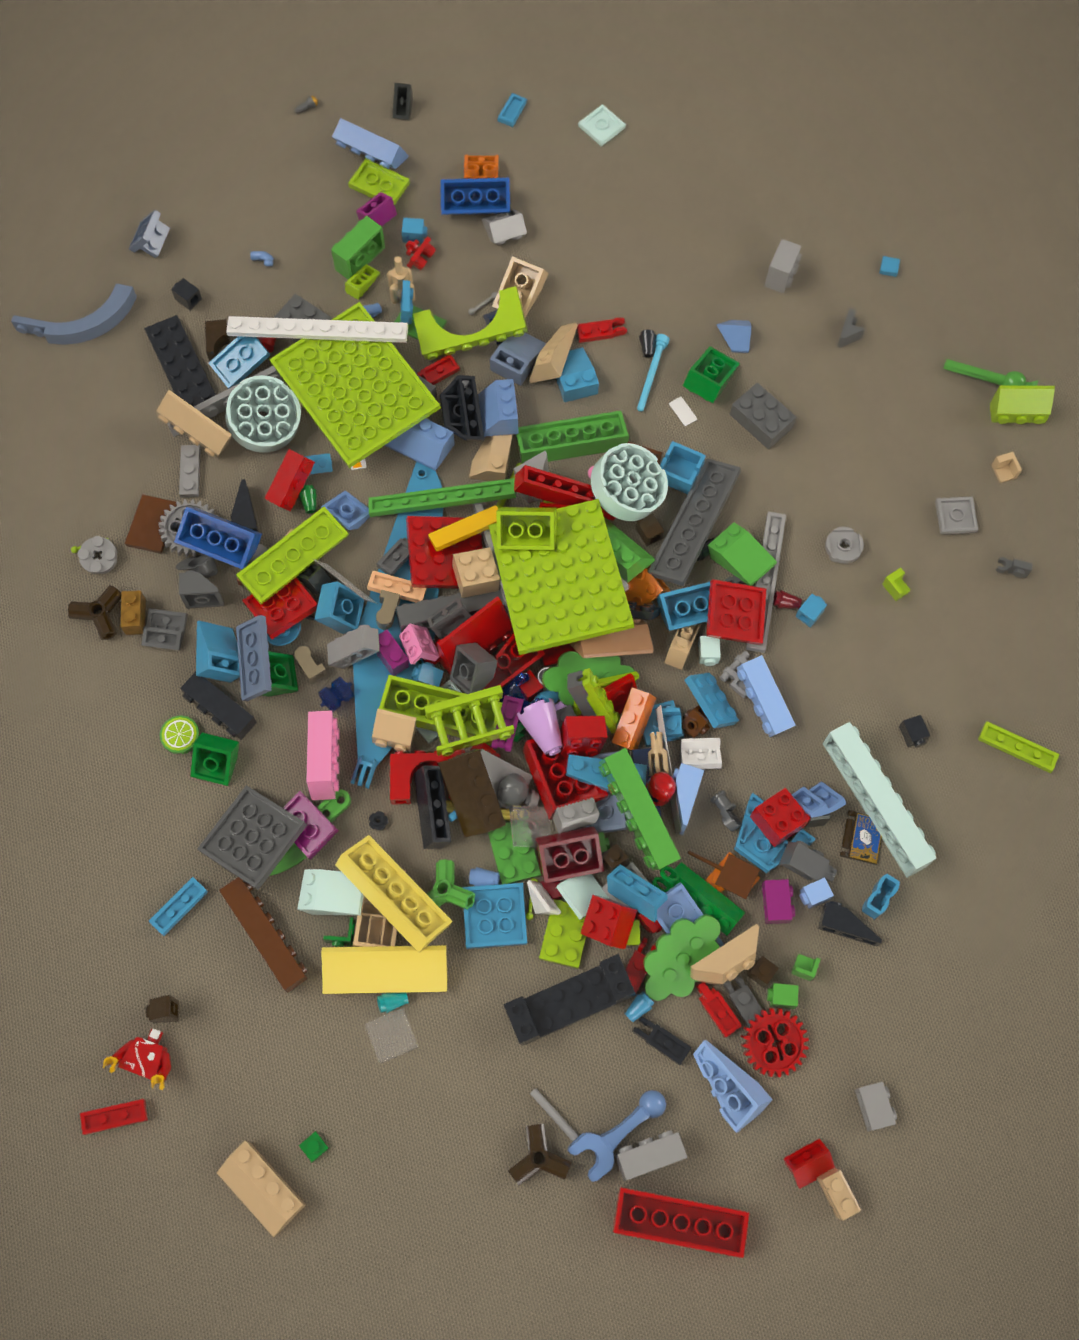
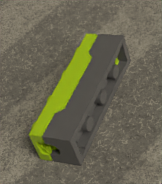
[567,668,620,735]

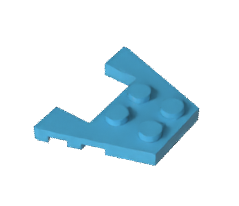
[734,793,816,874]

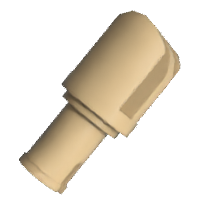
[648,732,669,776]

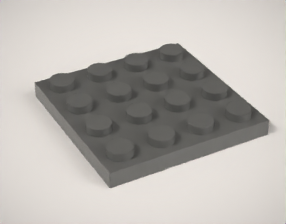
[197,785,307,890]

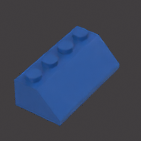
[440,178,510,215]
[174,507,262,569]

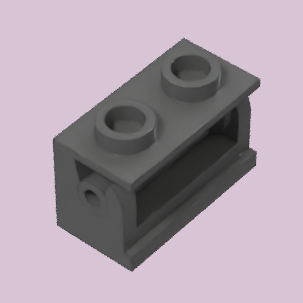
[427,597,472,640]

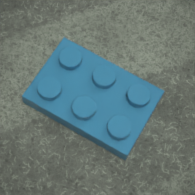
[209,336,271,389]
[684,673,739,729]

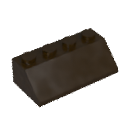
[438,749,506,838]

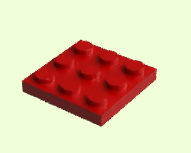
[242,578,318,640]
[706,579,767,645]

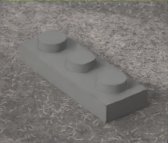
[179,445,201,498]

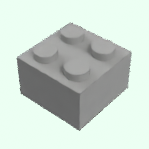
[764,239,802,294]

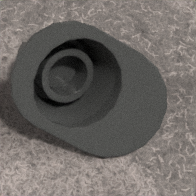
[176,555,218,578]

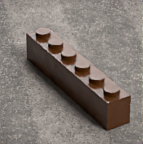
[219,877,308,993]

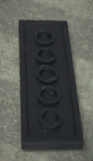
[144,315,215,407]

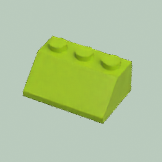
[990,385,1055,424]
[496,507,557,550]

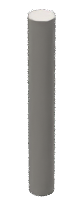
[530,1088,579,1141]

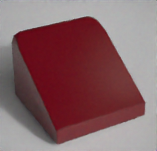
[539,880,563,900]

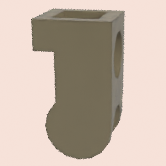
[376,590,400,630]
[294,646,328,685]

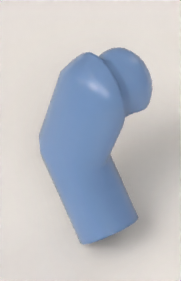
[250,251,274,266]

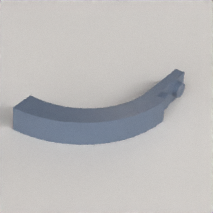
[11,284,137,345]

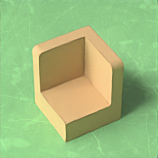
[991,452,1022,483]

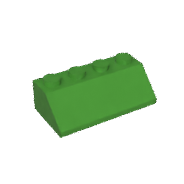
[604,517,655,583]

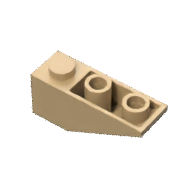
[664,623,701,670]

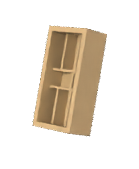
[352,870,406,947]

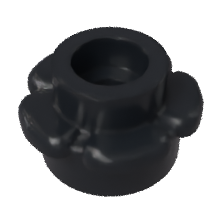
[369,811,388,831]

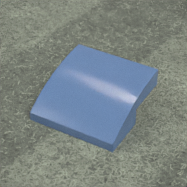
[792,781,846,817]

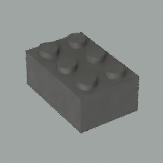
[730,383,797,450]

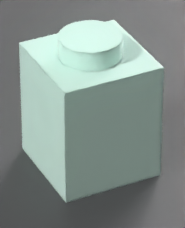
[698,636,720,666]

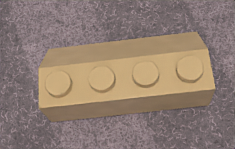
[156,390,232,457]
[217,1140,306,1237]

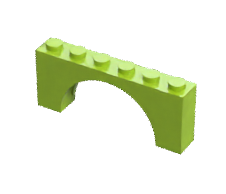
[413,286,528,360]

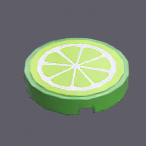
[160,715,200,754]

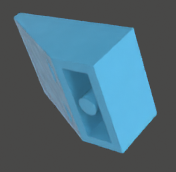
[196,621,240,683]

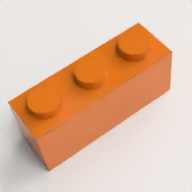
[611,688,657,751]

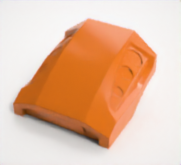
[464,155,499,179]

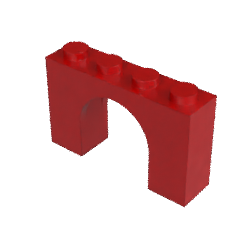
[390,750,465,805]

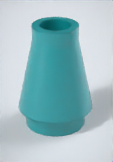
[377,992,409,1014]

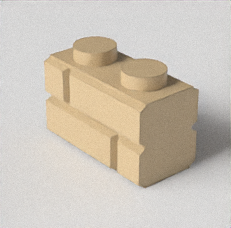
[817,1168,861,1221]

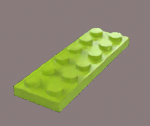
[236,507,348,605]

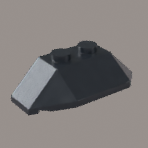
[440,375,484,442]

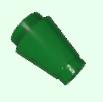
[299,485,317,514]

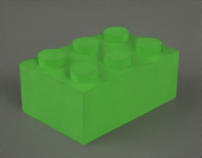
[331,216,385,279]

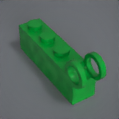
[652,862,746,936]

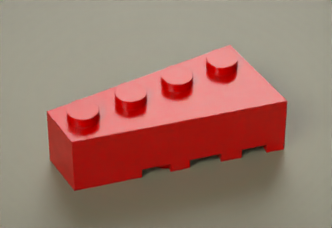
[482,633,545,690]

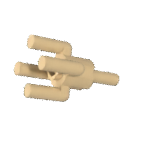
[387,257,415,304]

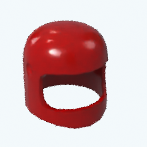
[645,772,676,806]

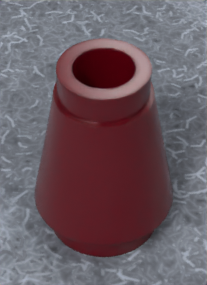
[773,590,802,609]

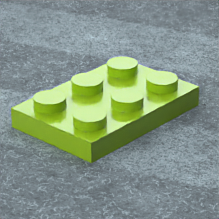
[348,159,410,205]
[539,899,586,969]

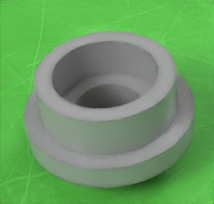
[524,789,539,809]

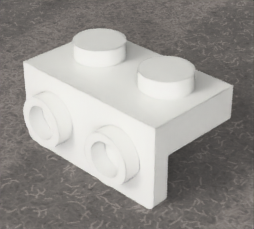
[680,738,722,769]

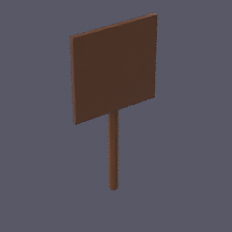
[688,851,760,900]

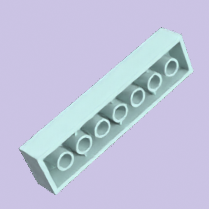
[823,722,936,878]

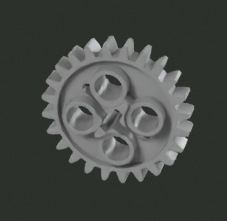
[159,499,218,557]

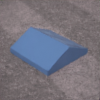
[321,490,370,530]

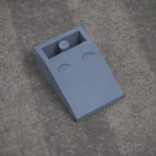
[490,333,546,386]

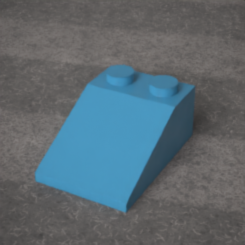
[556,348,599,402]

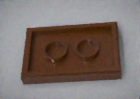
[125,494,177,554]

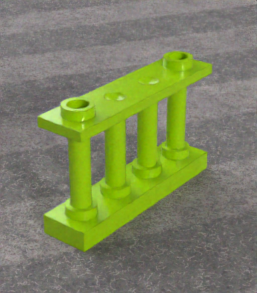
[424,685,514,756]

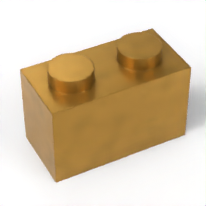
[120,590,146,635]

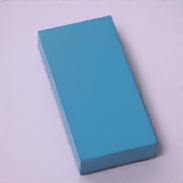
[498,93,527,127]

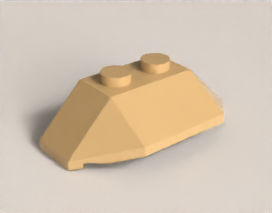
[690,924,759,985]

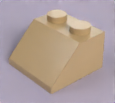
[372,709,416,752]

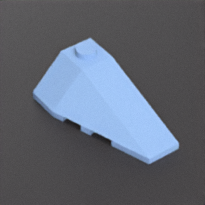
[693,1040,773,1133]

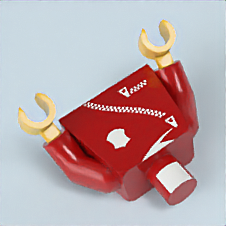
[103,1028,172,1090]

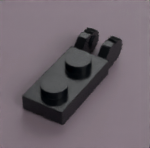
[632,1016,692,1066]

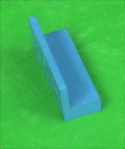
[607,865,667,922]

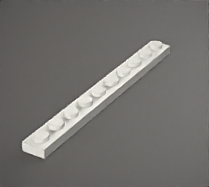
[226,316,408,343]

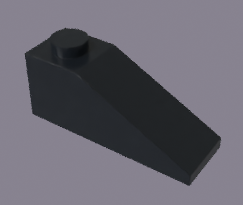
[231,479,259,532]
[818,901,882,947]

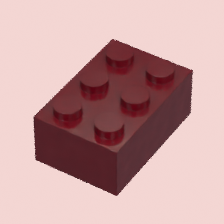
[535,826,604,883]

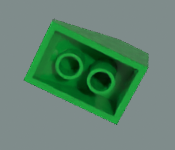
[682,346,740,403]

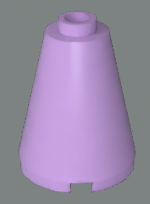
[517,698,563,756]

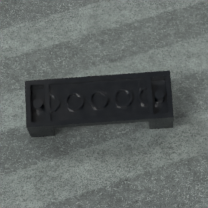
[503,954,636,1046]

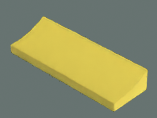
[335,835,453,953]
[321,945,448,994]

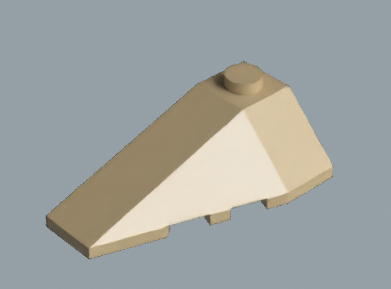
[529,323,578,383]
[469,434,513,481]

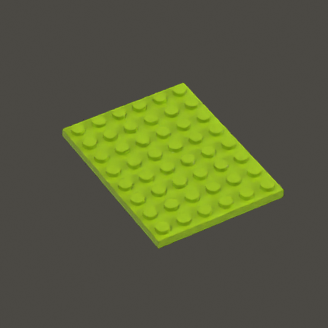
[269,302,441,468]
[489,499,634,655]

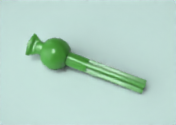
[943,359,1038,386]

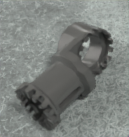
[711,790,742,832]

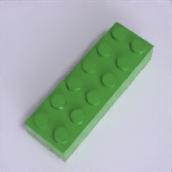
[598,748,681,871]

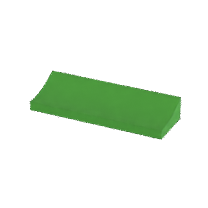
[516,411,629,463]

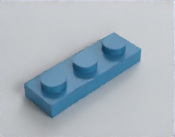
[149,877,208,936]

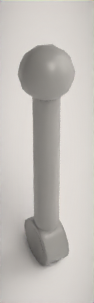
[468,292,497,315]

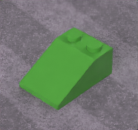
[708,522,777,586]

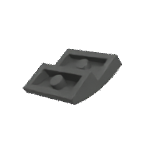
[141,608,188,650]

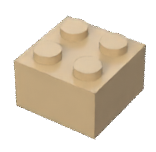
[452,547,500,598]

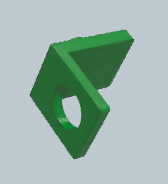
[323,917,355,947]

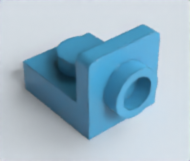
[662,706,683,737]

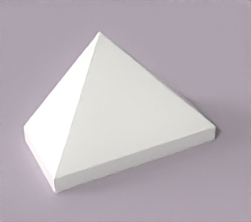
[527,880,561,915]

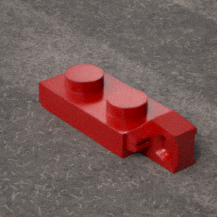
[696,982,742,1038]

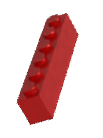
[514,465,616,521]

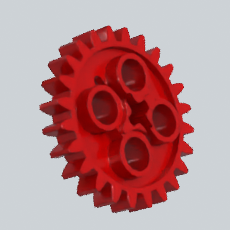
[741,1008,809,1077]

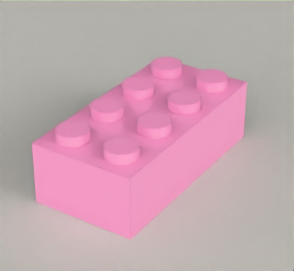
[307,711,340,800]

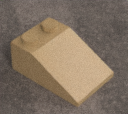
[492,257,548,317]

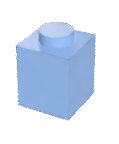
[800,878,834,909]

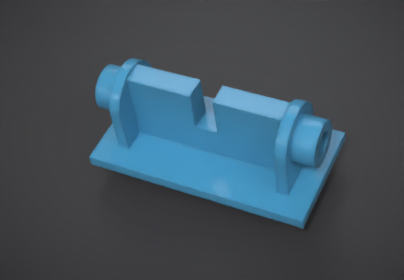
[305,453,333,474]

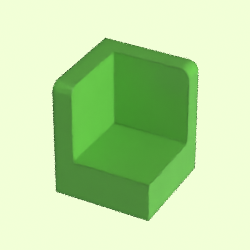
[791,954,821,981]

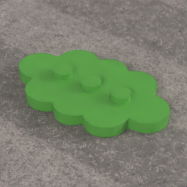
[542,651,636,707]
[643,915,720,1001]

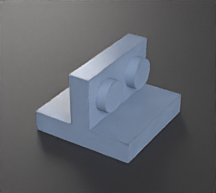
[129,210,170,258]

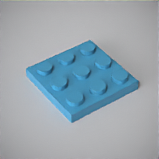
[463,883,527,949]

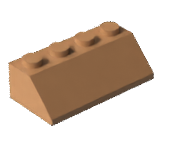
[569,618,654,658]

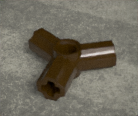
[68,585,121,640]
[508,1124,572,1186]

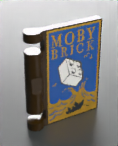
[840,810,882,865]

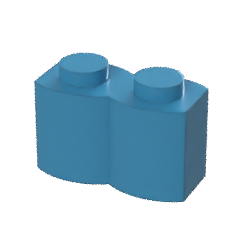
[862,874,900,919]

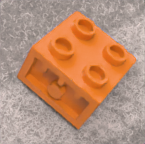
[625,565,670,605]

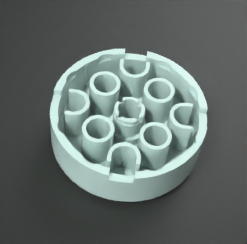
[226,375,301,453]
[591,443,668,521]

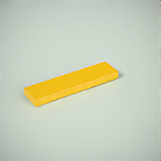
[428,505,498,552]

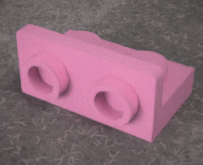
[399,624,440,664]

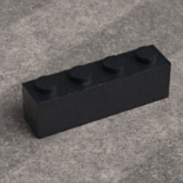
[180,671,257,740]
[414,766,451,849]

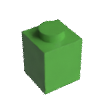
[767,983,799,1009]

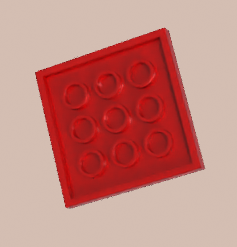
[406,516,483,589]

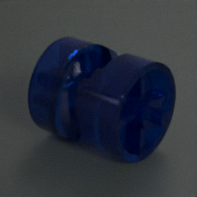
[318,676,355,713]

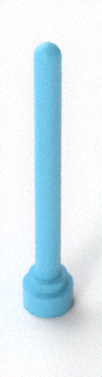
[637,334,670,412]

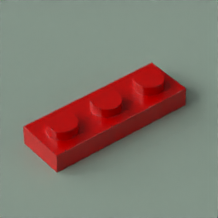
[80,1099,148,1135]

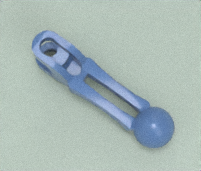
[567,1090,666,1182]

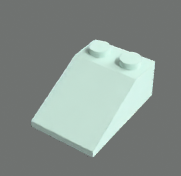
[297,869,364,915]

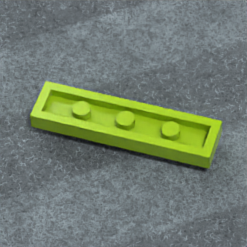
[978,721,1059,773]

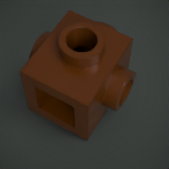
[682,705,710,738]

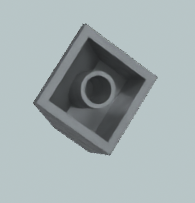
[179,570,225,609]
[450,643,497,694]

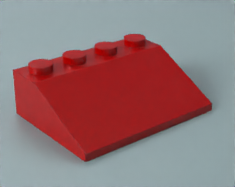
[437,596,513,675]
[522,739,608,820]

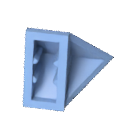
[716,320,752,353]

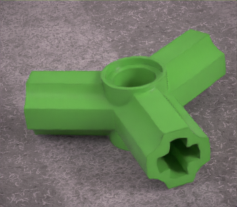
[427,859,475,910]

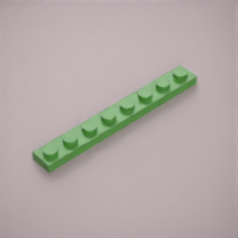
[369,478,516,517]

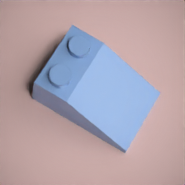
[673,763,704,835]

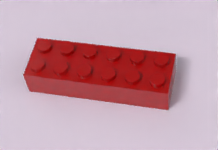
[612,1187,750,1258]

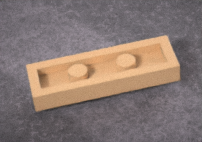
[367,571,427,603]

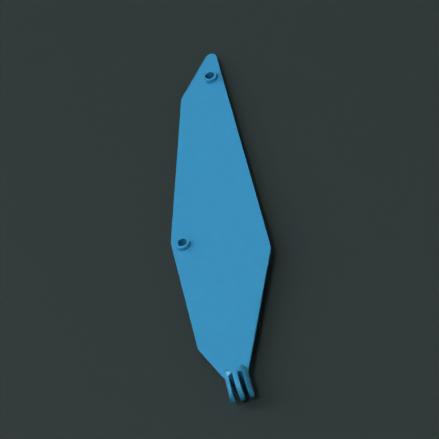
[350,461,443,789]

